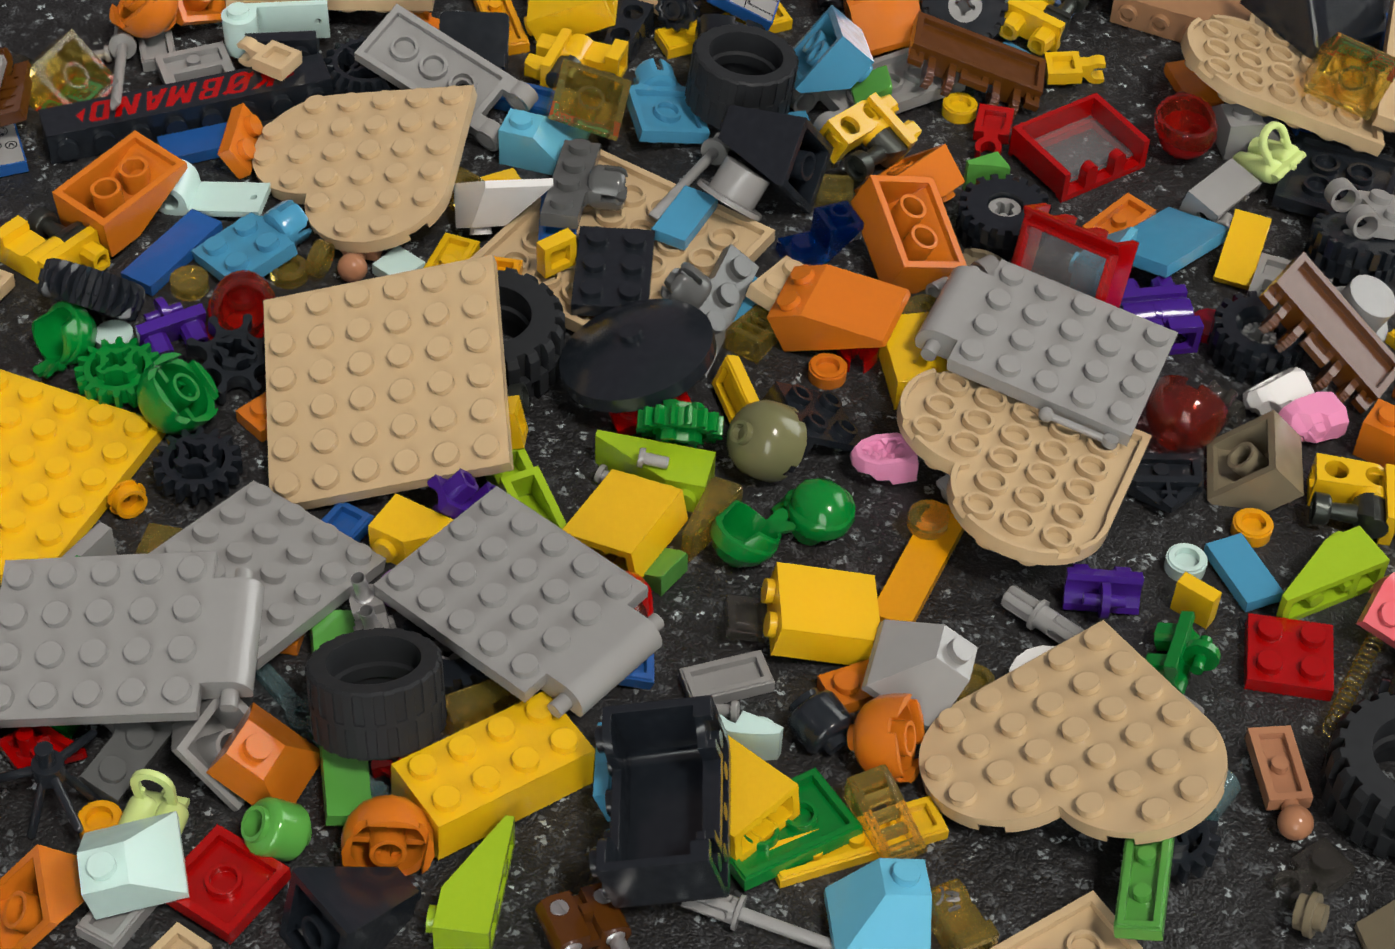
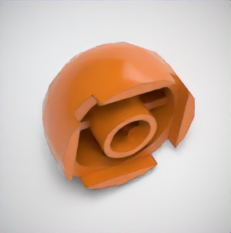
[109,0,178,39]
[847,693,925,783]
[341,795,435,876]

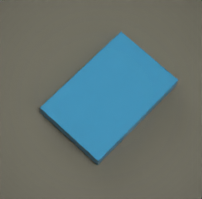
[1132,207,1230,278]

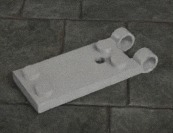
[354,4,539,151]
[790,47,966,131]
[1324,178,1395,240]

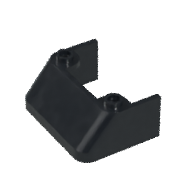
[1240,0,1387,62]

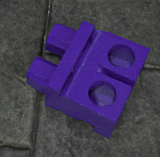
[1120,276,1204,355]

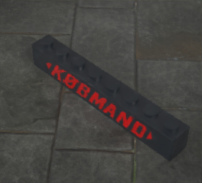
[38,53,333,165]

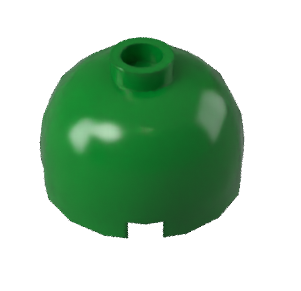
[136,352,219,435]

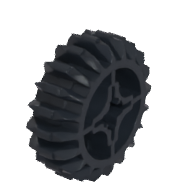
[323,34,401,95]
[37,258,145,322]

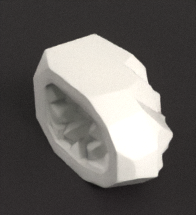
[1243,367,1315,416]

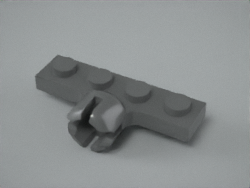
[540,138,628,230]
[660,244,759,382]
[79,721,175,805]

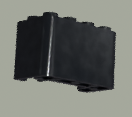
[589,695,731,908]

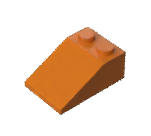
[52,130,188,257]
[767,264,911,352]

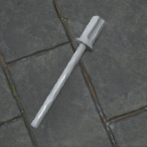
[108,26,137,110]
[648,132,730,220]
[681,894,832,949]

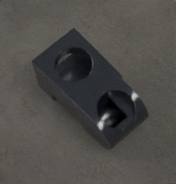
[604,0,655,62]

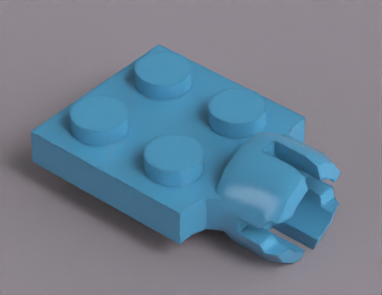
[624,58,710,144]
[191,200,312,282]

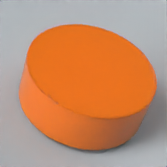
[808,353,847,390]

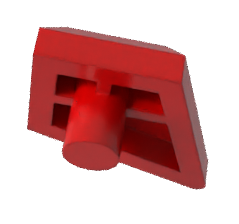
[0,726,87,769]

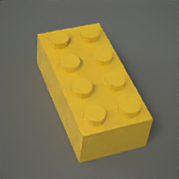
[391,691,595,860]

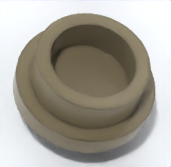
[1292,892,1330,939]

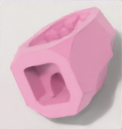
[1278,392,1349,443]
[850,432,919,485]

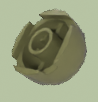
[726,400,807,483]

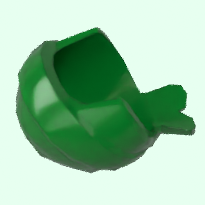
[32,301,98,379]
[772,478,856,546]
[710,500,797,567]

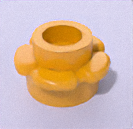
[107,480,148,519]

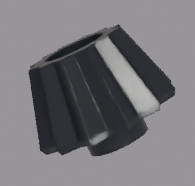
[655,0,702,32]

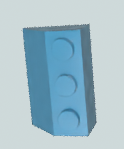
[793,5,874,93]

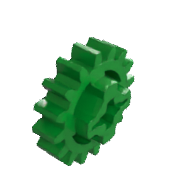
[74,336,160,409]
[636,399,724,448]

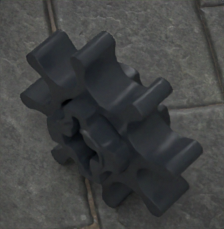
[186,314,266,404]

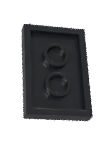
[571,226,655,317]

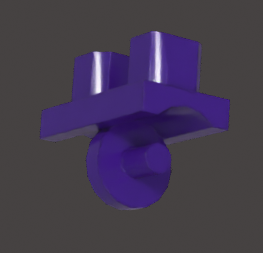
[135,296,208,356]
[427,468,496,519]
[1062,563,1144,619]

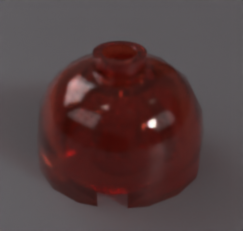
[1146,375,1228,451]

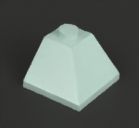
[77,811,190,920]

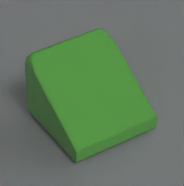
[850,65,892,105]
[962,151,1010,191]
[643,548,688,596]

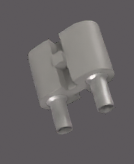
[349,572,397,631]

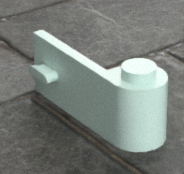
[221,0,330,58]
[158,159,271,217]

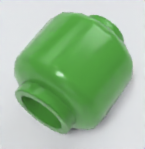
[241,797,312,862]

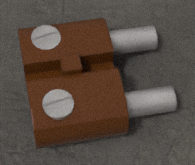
[535,883,632,949]

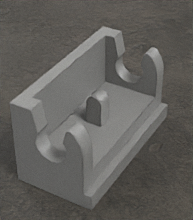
[1179,158,1262,222]

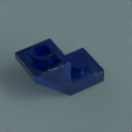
[776,200,864,265]

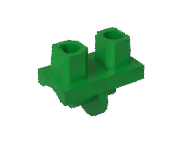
[1146,611,1221,694]

